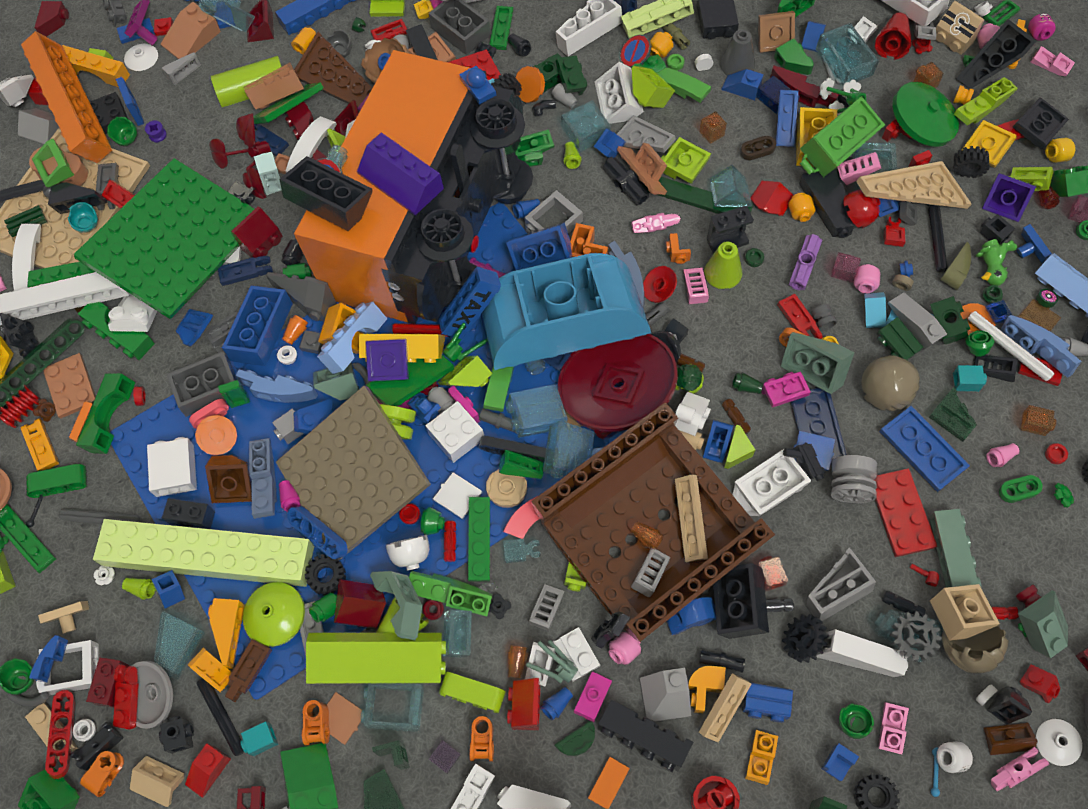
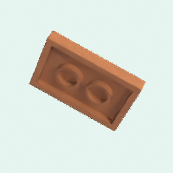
[43,353,96,419]

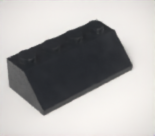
[279,156,373,231]

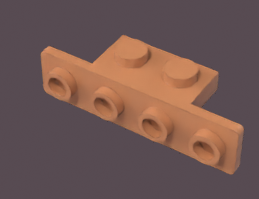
[617,143,667,195]

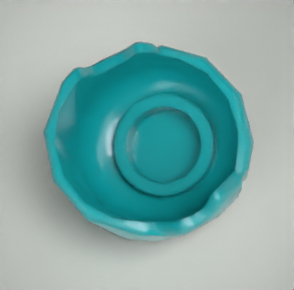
[68,202,98,233]

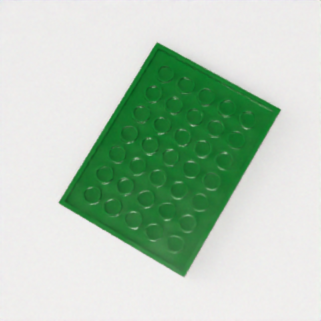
[74,158,254,320]

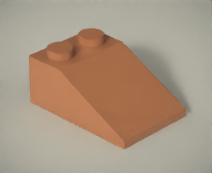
[161,2,221,59]

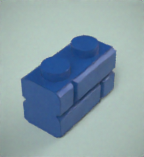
[743,683,793,723]

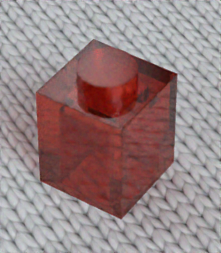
[757,556,789,592]

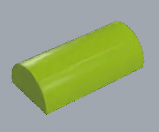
[211,56,282,107]

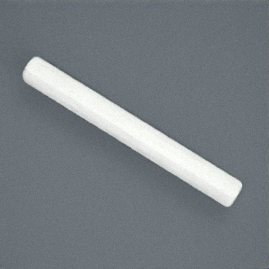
[968,311,1054,381]

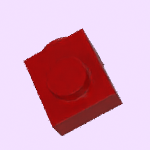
[1020,664,1060,704]

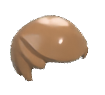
[361,38,411,83]

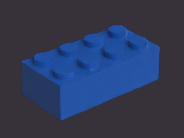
[222,286,293,366]

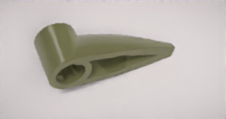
[940,242,971,290]

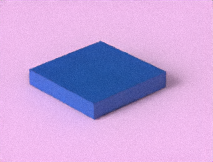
[116,77,145,126]

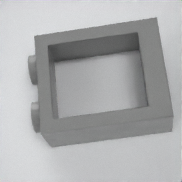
[524,190,583,234]

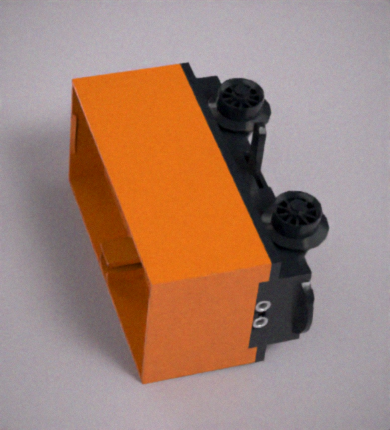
[294,50,533,324]

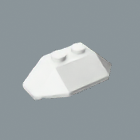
[0,74,34,107]

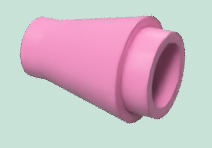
[986,443,1019,467]

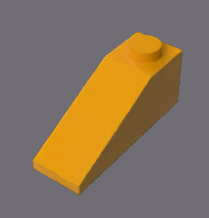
[208,598,245,669]

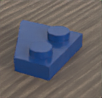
[293,399,333,434]

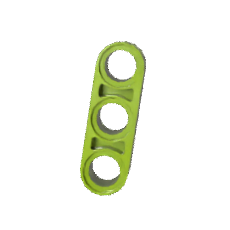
[438,672,506,713]

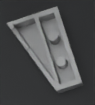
[806,547,876,621]

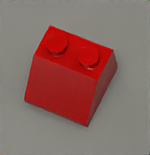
[507,678,541,730]

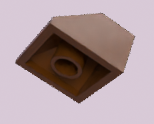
[205,455,252,503]

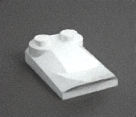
[108,294,157,332]
[732,449,811,516]

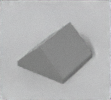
[18,108,60,144]

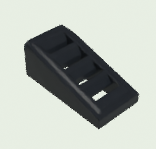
[973,355,1018,382]

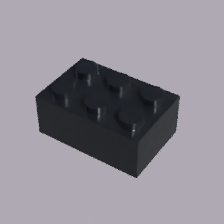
[713,563,769,639]

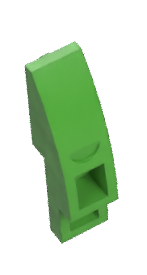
[409,571,492,616]

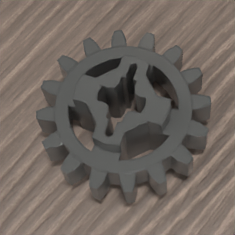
[890,611,942,662]

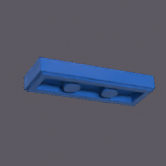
[776,90,798,147]

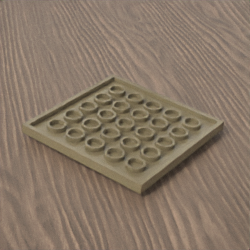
[276,386,431,560]

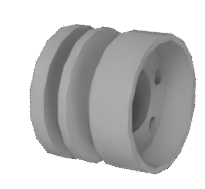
[831,455,877,504]

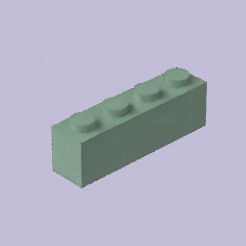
[929,509,981,588]

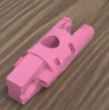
[631,213,681,233]
[991,747,1049,791]

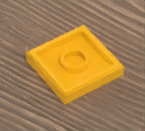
[962,120,1016,168]

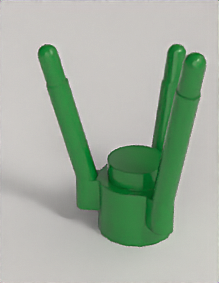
[443,323,488,363]

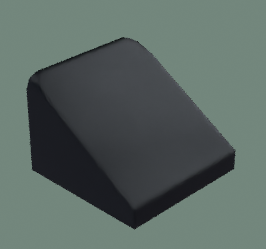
[664,318,688,344]

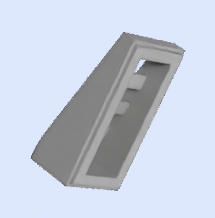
[161,52,201,85]
[631,547,671,597]
[529,584,565,631]

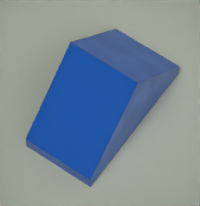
[802,21,826,52]
[703,420,733,463]

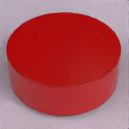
[133,386,146,406]
[1045,443,1068,464]

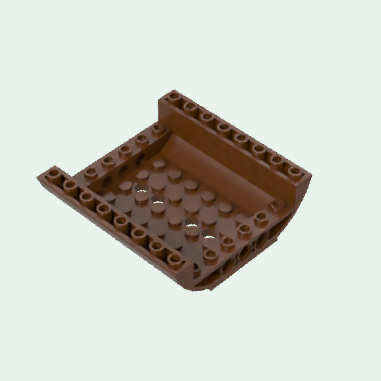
[531,402,775,642]

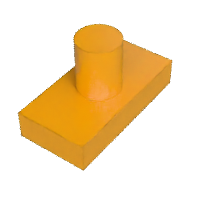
[187,647,232,692]

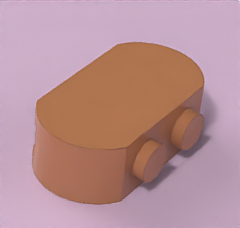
[29,147,88,186]

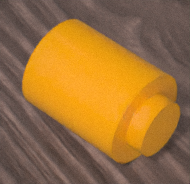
[291,27,316,54]

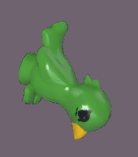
[976,239,1017,286]

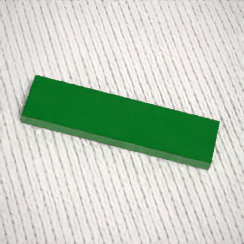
[0,504,56,573]

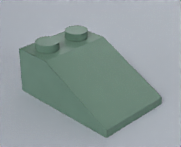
[780,332,854,394]

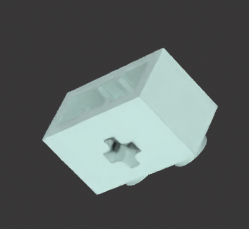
[254,152,281,195]

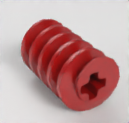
[0,385,39,428]

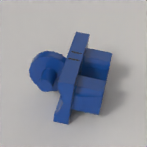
[407,395,441,425]

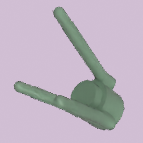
[526,640,578,683]

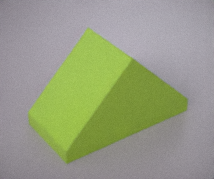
[724,425,755,469]

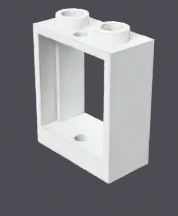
[36,640,99,696]

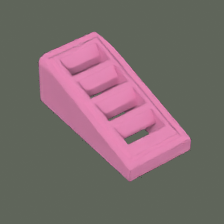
[838,152,881,185]
[683,268,709,304]

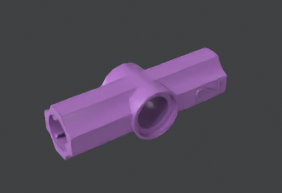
[789,234,822,291]

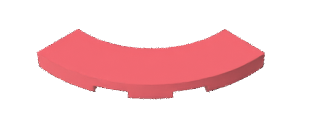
[503,496,539,539]

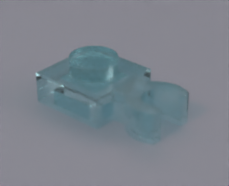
[503,539,541,563]

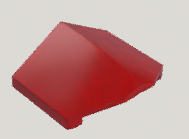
[750,181,794,216]

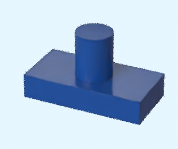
[1016,224,1052,264]

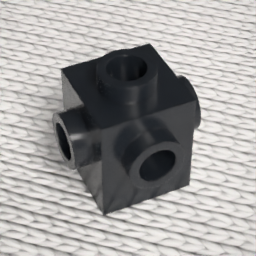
[159,716,194,754]

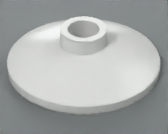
[124,44,158,71]
[1036,719,1082,766]

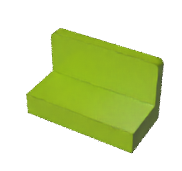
[370,0,405,17]

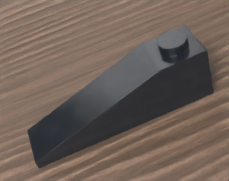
[956,19,1037,89]

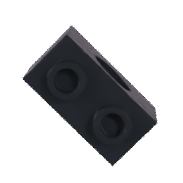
[162,498,215,529]

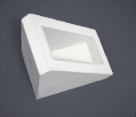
[525,642,556,686]

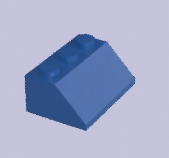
[506,222,572,270]

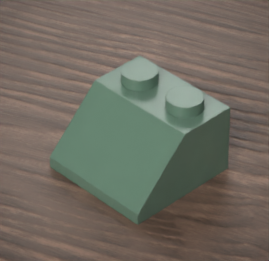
[1018,590,1068,658]

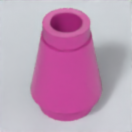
[279,480,301,512]

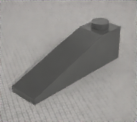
[266,272,337,322]

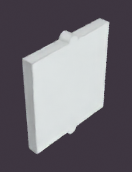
[433,473,482,519]

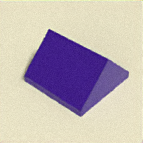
[982,173,1036,222]

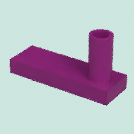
[125,0,158,46]

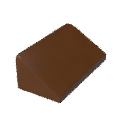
[984,723,1038,755]

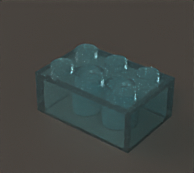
[816,23,879,86]

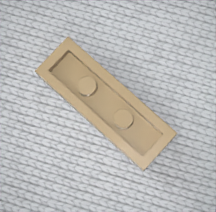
[699,673,751,742]

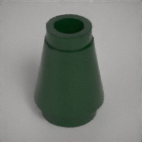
[732,372,763,394]

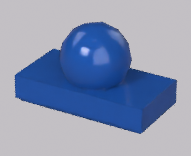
[459,66,496,104]

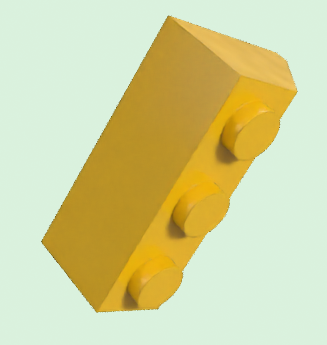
[796,107,837,167]

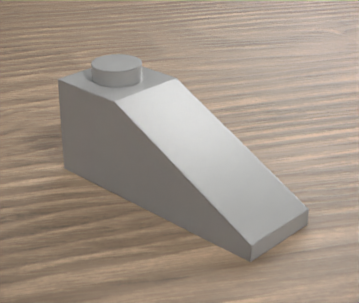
[888,293,947,351]

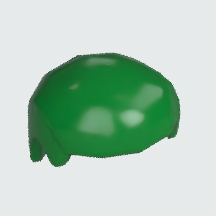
[107,117,137,146]
[0,658,34,695]
[838,703,874,739]

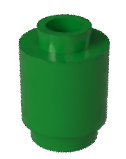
[283,263,312,280]
[309,592,337,623]

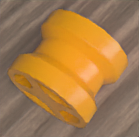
[953,85,974,105]

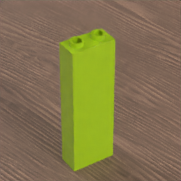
[306,633,446,684]

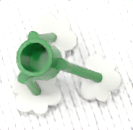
[820,78,866,114]

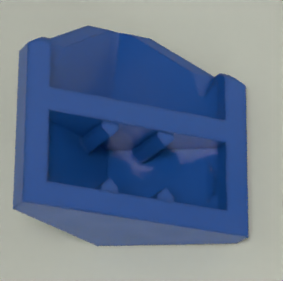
[176,309,213,347]

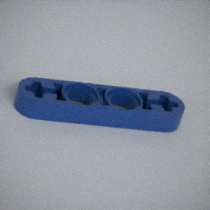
[287,506,348,559]

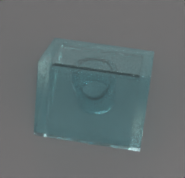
[710,165,752,207]

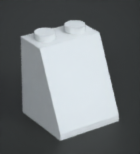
[497,785,571,809]

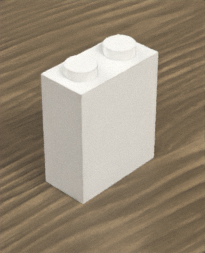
[147,437,197,497]

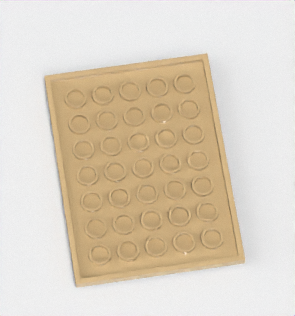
[0,128,150,269]

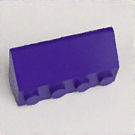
[357,132,444,215]

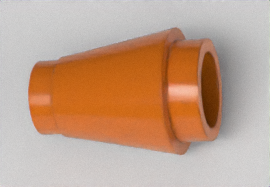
[282,315,308,345]

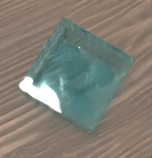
[561,100,611,153]

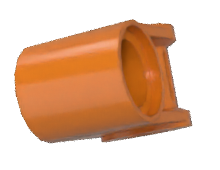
[302,700,330,745]
[470,716,494,761]
[80,751,124,797]

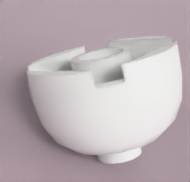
[386,535,430,571]

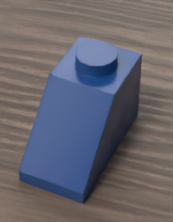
[722,69,764,101]

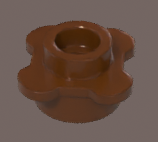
[33,399,56,422]

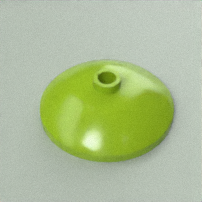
[243,582,305,647]

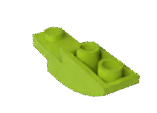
[954,77,1018,126]

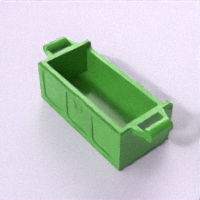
[799,96,885,177]

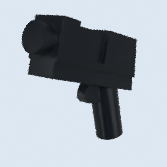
[783,442,826,481]

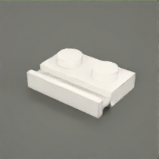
[553,627,600,682]

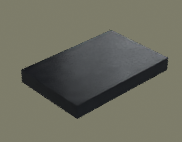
[1013,97,1069,150]

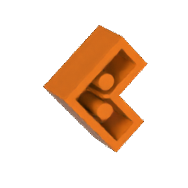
[570,223,608,257]

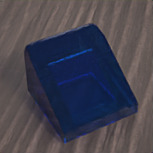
[985,300,1013,324]

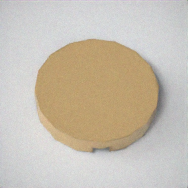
[486,469,527,508]

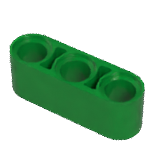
[26,464,87,498]

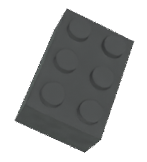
[429,0,491,55]
[167,352,237,417]

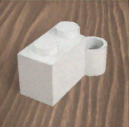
[675,392,711,436]

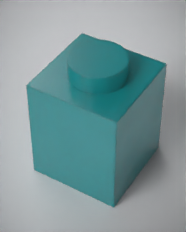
[953,365,987,392]
[240,721,279,756]

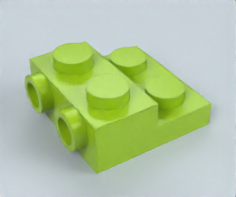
[661,137,711,184]

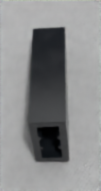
[799,169,855,238]

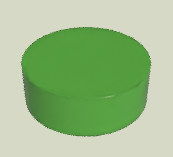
[667,54,684,71]

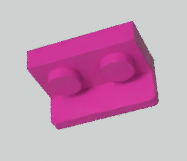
[761,371,811,408]

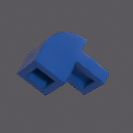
[667,597,716,635]

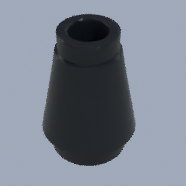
[508,33,531,56]

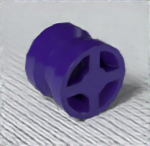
[145,120,167,143]

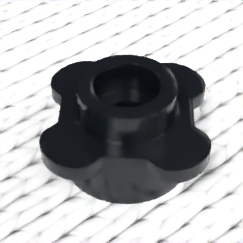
[489,594,511,619]

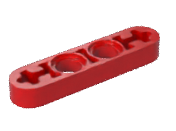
[45,690,76,779]

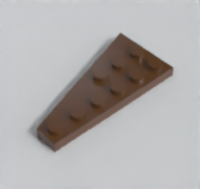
[294,32,372,107]

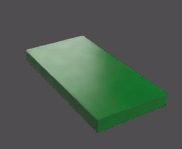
[253,82,324,124]
[366,355,454,407]

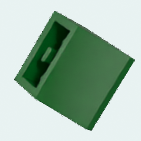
[1050,165,1088,197]

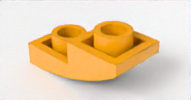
[745,730,778,785]

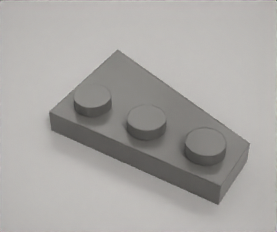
[617,116,676,153]

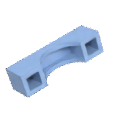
[317,301,387,374]

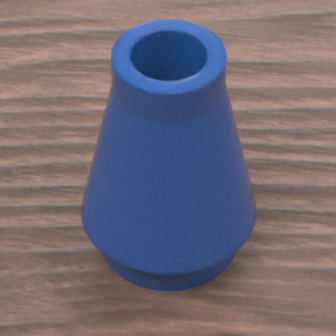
[512,199,540,219]
[540,687,573,720]

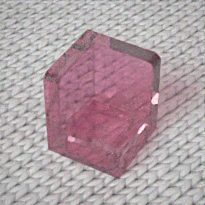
[1068,195,1088,223]
[831,252,861,283]

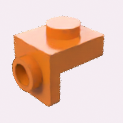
[666,233,691,264]

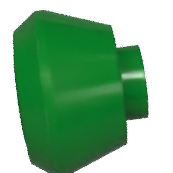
[965,331,995,356]
[421,507,445,535]

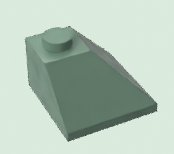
[313,363,359,400]

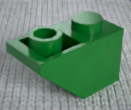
[774,38,814,75]

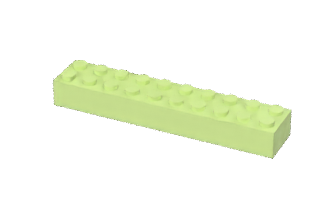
[93,519,314,587]

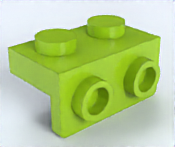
[1009,167,1053,191]

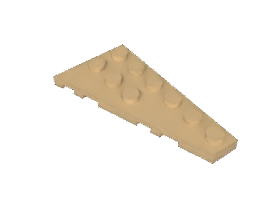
[856,161,971,209]

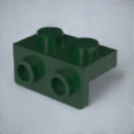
[555,55,587,96]

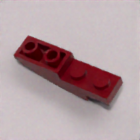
[770,65,839,108]

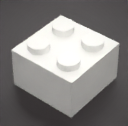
[425,401,484,463]

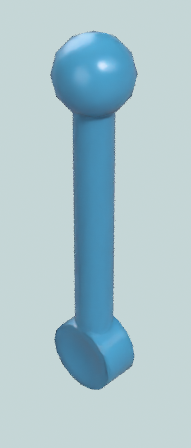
[931,747,940,797]

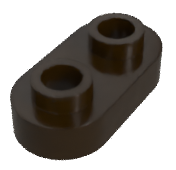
[740,136,776,160]

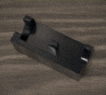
[70,722,123,771]

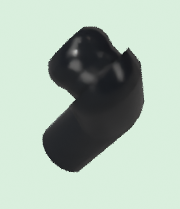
[532,99,556,116]

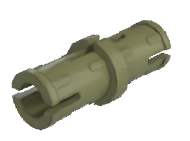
[662,23,690,50]

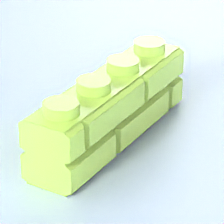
[621,0,694,39]

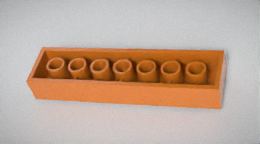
[21,31,112,163]

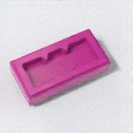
[448,386,480,423]
[574,672,612,722]

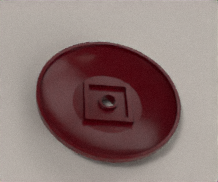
[558,334,678,432]

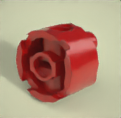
[691,776,740,809]

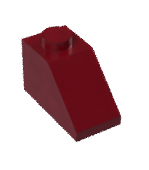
[34,1,69,37]

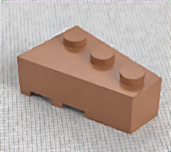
[244,63,304,109]

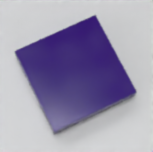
[366,339,409,381]

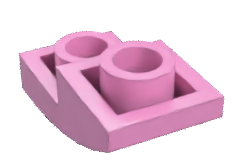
[878,702,909,754]

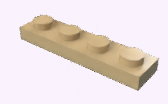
[675,475,708,563]

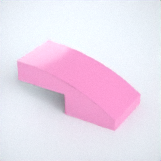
[1030,46,1075,76]

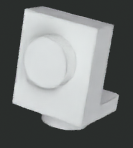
[849,16,877,45]

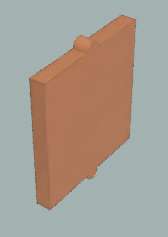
[327,692,367,745]

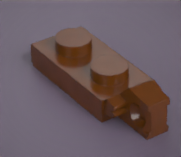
[225,639,272,702]

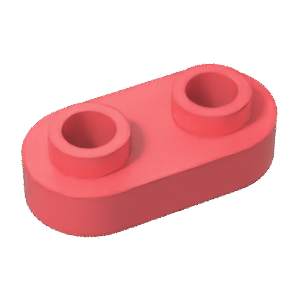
[189,399,229,429]

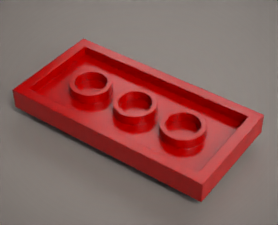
[874,469,938,557]

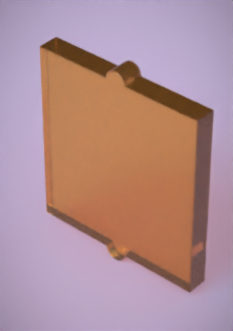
[1019,299,1061,331]

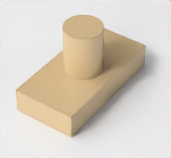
[38,601,89,634]

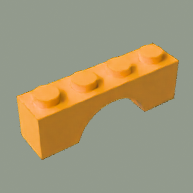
[62,45,130,87]

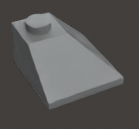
[640,668,691,722]

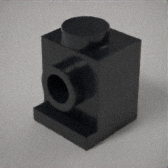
[980,214,1015,245]

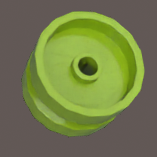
[380,404,416,440]

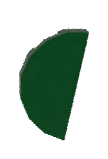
[554,721,595,756]

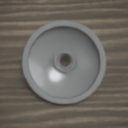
[132,661,173,729]

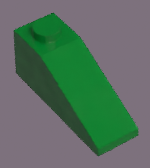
[516,129,554,159]

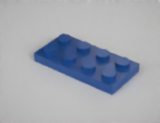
[879,406,970,492]

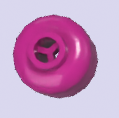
[1028,13,1056,41]

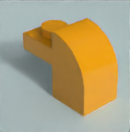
[688,666,726,714]

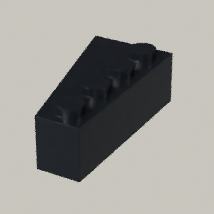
[598,700,694,773]

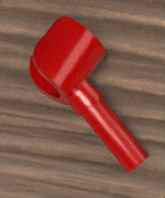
[910,564,939,587]

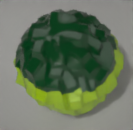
[675,364,704,394]

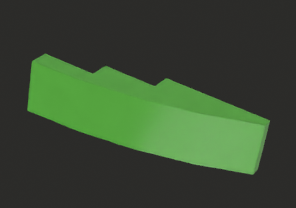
[657,67,711,103]
[483,366,515,412]

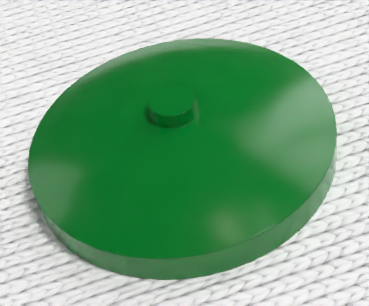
[892,82,959,147]

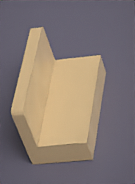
[130,756,184,807]

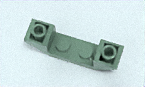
[370,571,422,640]

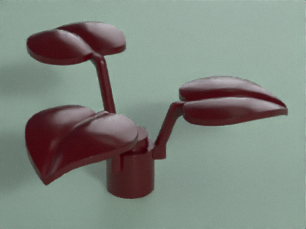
[209,113,271,199]

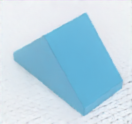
[864,292,886,328]

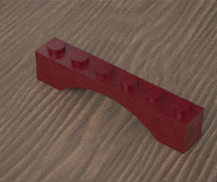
[285,101,333,162]

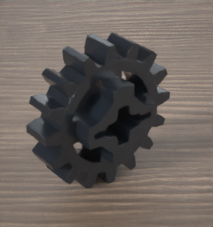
[782,614,829,663]

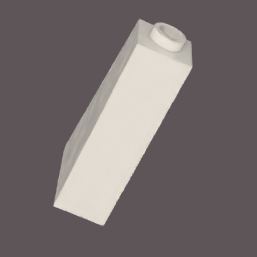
[816,629,908,677]

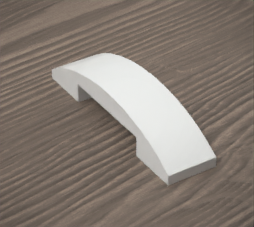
[285,116,337,173]
[12,224,41,291]
[451,764,495,809]

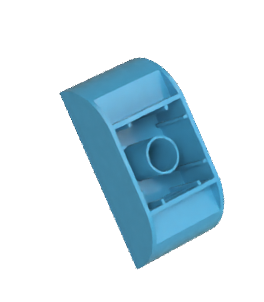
[482,253,651,370]

